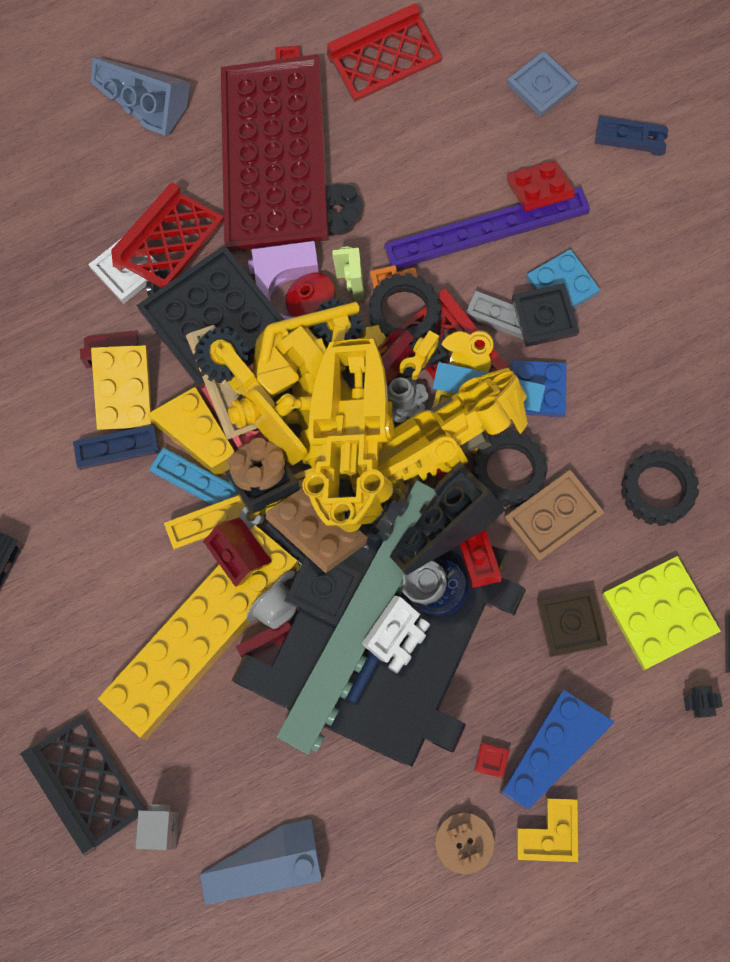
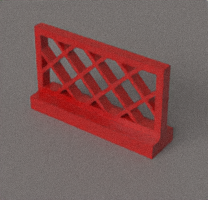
[327,3,442,102]
[111,182,224,288]
[398,289,510,380]

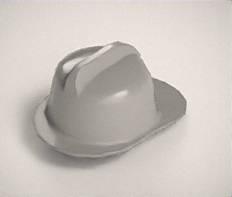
[246,570,296,629]

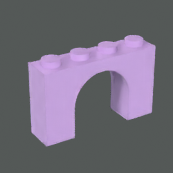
[248,241,319,338]

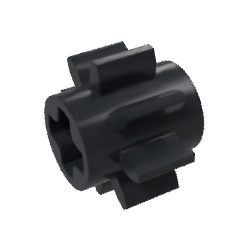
[684,686,723,718]

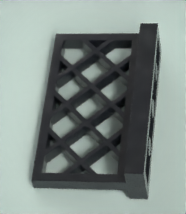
[20,715,145,857]

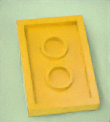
[91,345,153,430]

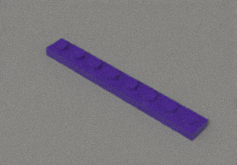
[384,187,590,270]

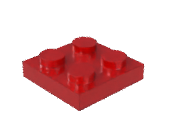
[507,160,574,212]

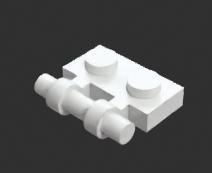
[362,596,430,673]

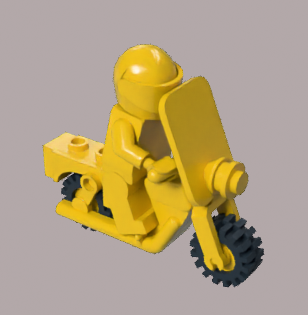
[193,298,386,470]

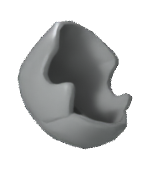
[402,561,447,605]

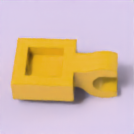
[400,330,439,380]

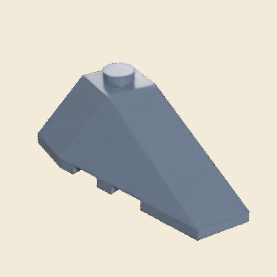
[90,57,190,136]
[200,819,323,905]

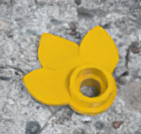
[442,331,493,372]

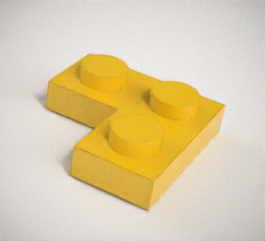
[516,799,578,862]

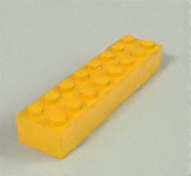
[98,525,300,740]

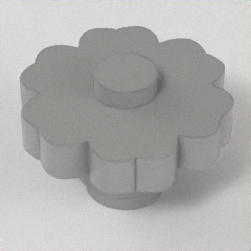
[387,376,428,427]

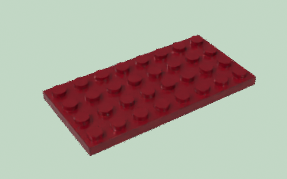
[221,54,329,252]

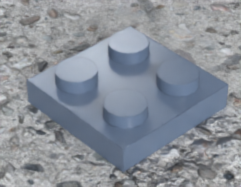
[506,51,578,118]

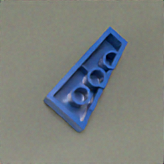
[500,690,615,809]

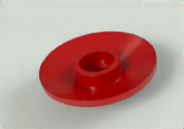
[286,273,336,317]

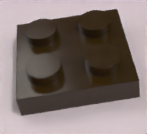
[537,589,608,658]

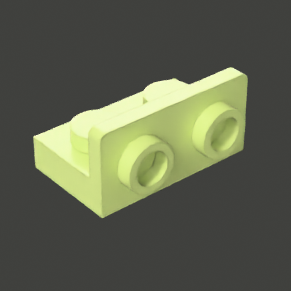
[332,246,365,301]

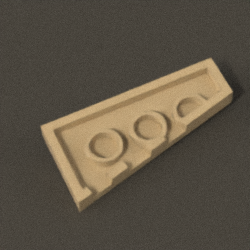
[186,325,257,440]

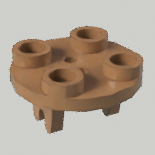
[435,813,495,875]

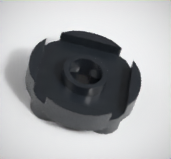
[327,184,363,235]
[364,486,410,541]

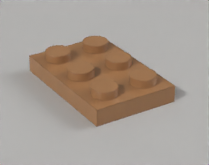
[503,470,605,563]
[266,488,368,573]

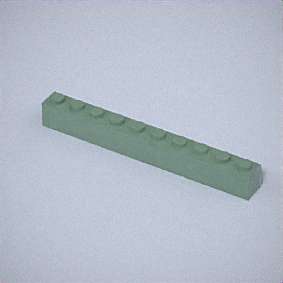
[277,481,436,755]

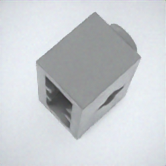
[136,804,179,850]

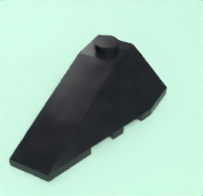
[389,463,506,575]

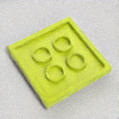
[602,556,720,671]

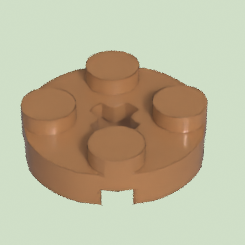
[228,438,286,491]

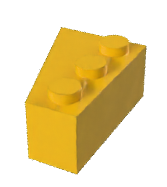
[147,387,235,476]

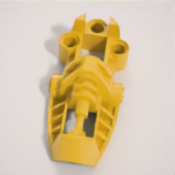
[302,338,394,532]
[350,368,528,504]

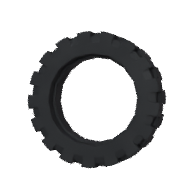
[369,273,441,345]
[472,431,548,507]
[621,450,699,526]

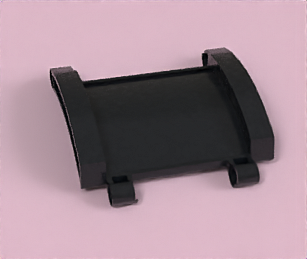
[231,478,526,767]

